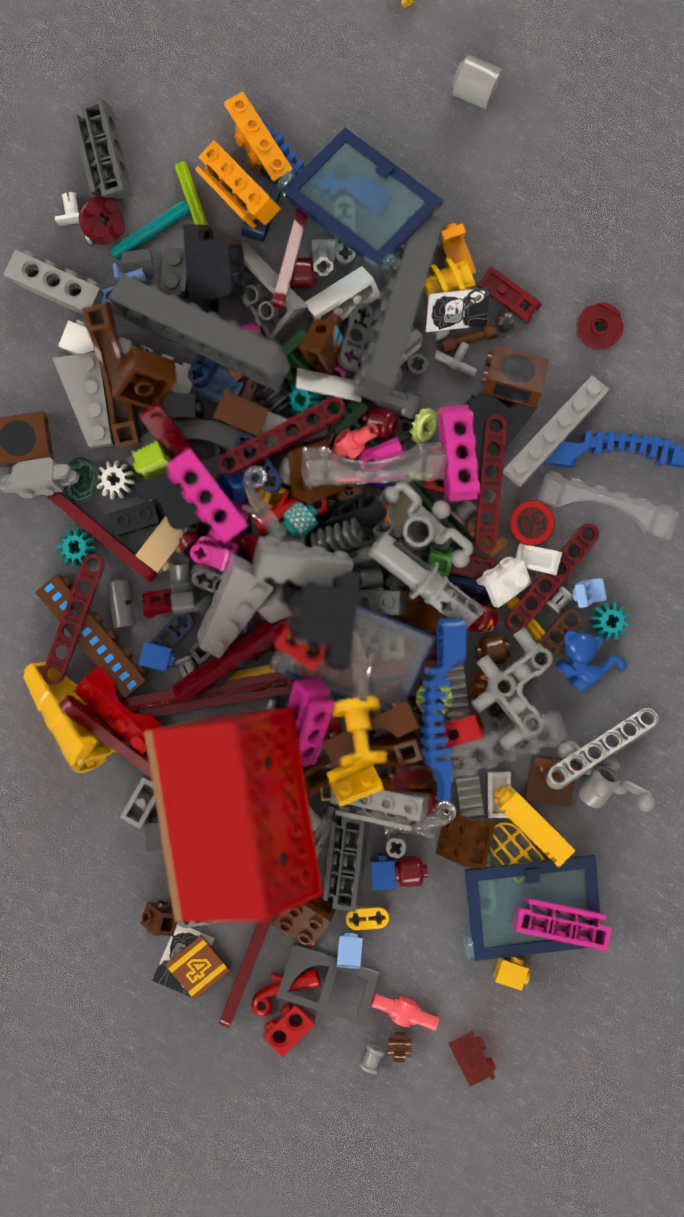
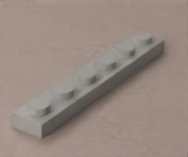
[503,376,610,488]

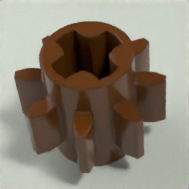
[388,1032,412,1063]

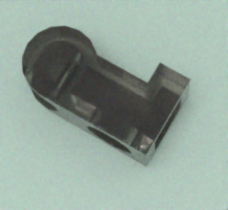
[286,414,331,449]

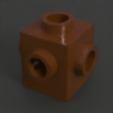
[140,900,178,936]

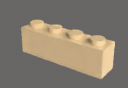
[135,516,201,573]

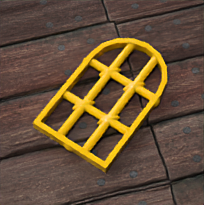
[490,822,545,883]

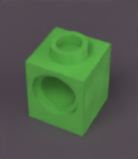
[425,546,453,578]

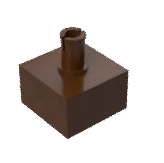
[111,346,177,408]
[212,378,269,437]

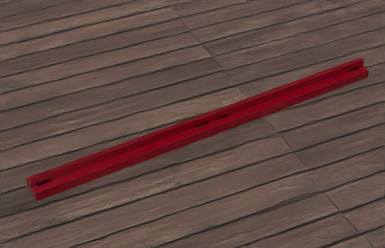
[86,645,437,717]

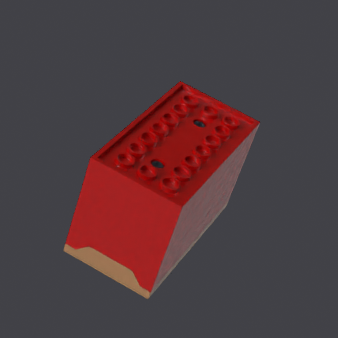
[145,707,323,922]

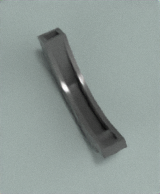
[126,419,271,473]

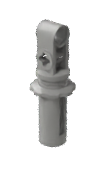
[368,532,483,629]

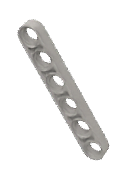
[546,708,658,789]

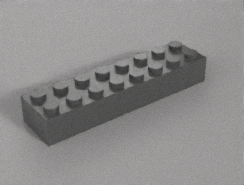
[353,209,443,403]
[108,274,291,391]

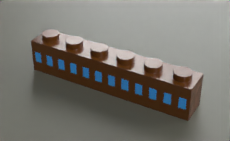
[35,574,149,698]

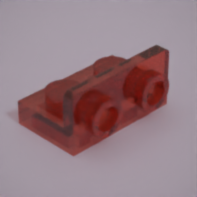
[379,764,430,790]
[449,1031,497,1086]

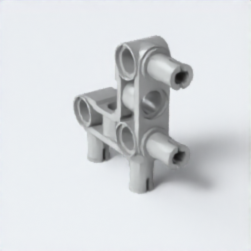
[471,627,553,751]

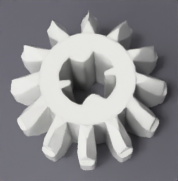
[95,460,135,500]

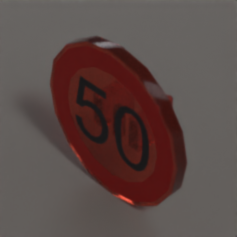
[509,500,555,546]

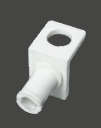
[55,192,93,244]

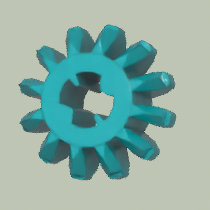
[287,384,327,419]
[56,528,97,567]
[590,602,630,640]

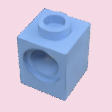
[336,933,363,969]

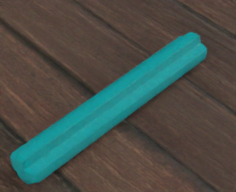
[110,201,190,260]

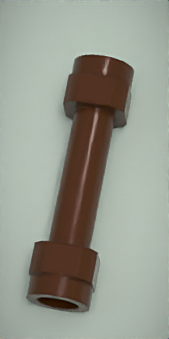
[441,324,497,353]

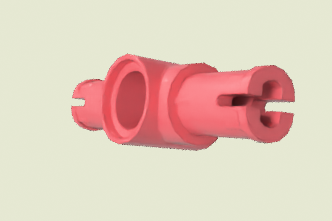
[328,423,378,463]
[370,993,439,1031]

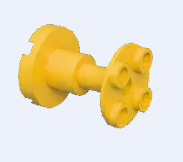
[332,697,387,768]

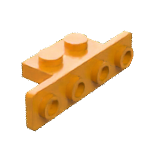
[224,92,292,182]

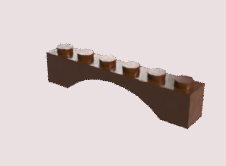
[82,302,142,448]
[303,730,423,795]

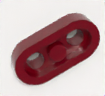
[178,531,205,555]

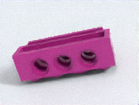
[437,405,480,502]
[166,448,248,543]
[288,676,335,767]
[511,896,612,951]

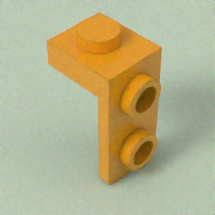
[439,223,476,275]

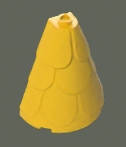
[23,661,117,773]

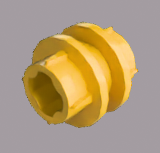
[423,257,475,299]

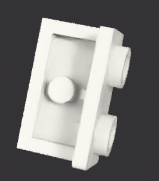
[476,557,532,608]

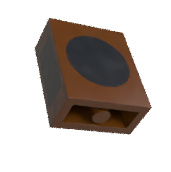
[480,345,549,408]
[0,411,54,468]

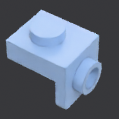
[573,578,607,608]

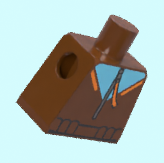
[299,313,343,374]

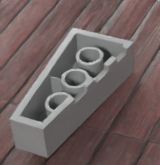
[241,243,308,342]
[52,352,116,450]
[252,536,353,587]
[197,553,274,658]

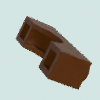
[322,699,421,768]

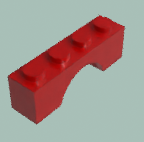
[73,665,163,755]

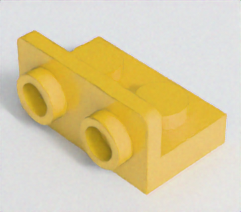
[327,761,383,807]

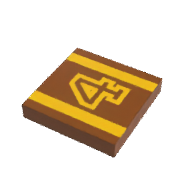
[165,934,230,1000]

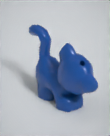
[555,630,627,693]

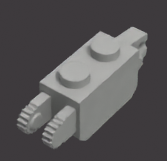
[0,457,80,498]

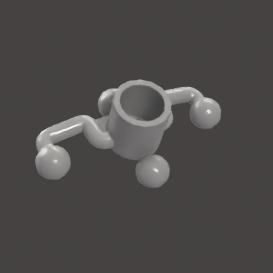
[383,481,473,568]
[557,741,655,812]

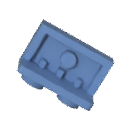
[191,359,245,403]

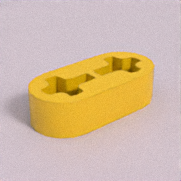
[346,905,389,930]

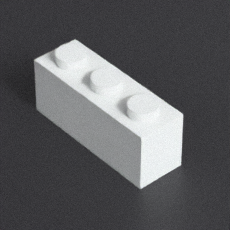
[305,266,380,321]

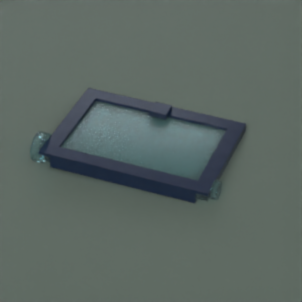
[277,128,443,269]
[463,855,600,961]

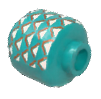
[282,502,318,537]

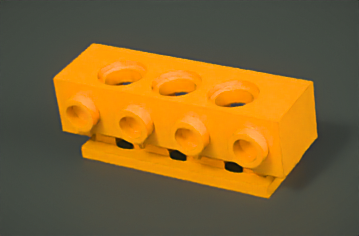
[195,140,281,229]

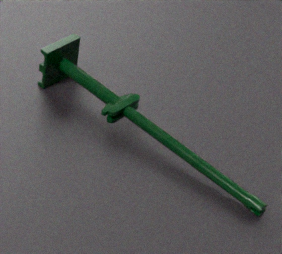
[281,329,473,549]

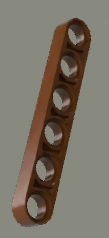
[485,609,582,717]

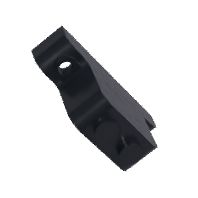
[183,224,246,315]
[454,392,538,481]
[135,454,229,533]
[288,571,360,671]

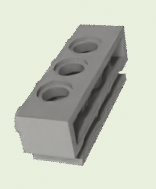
[4,250,104,316]
[330,785,430,831]

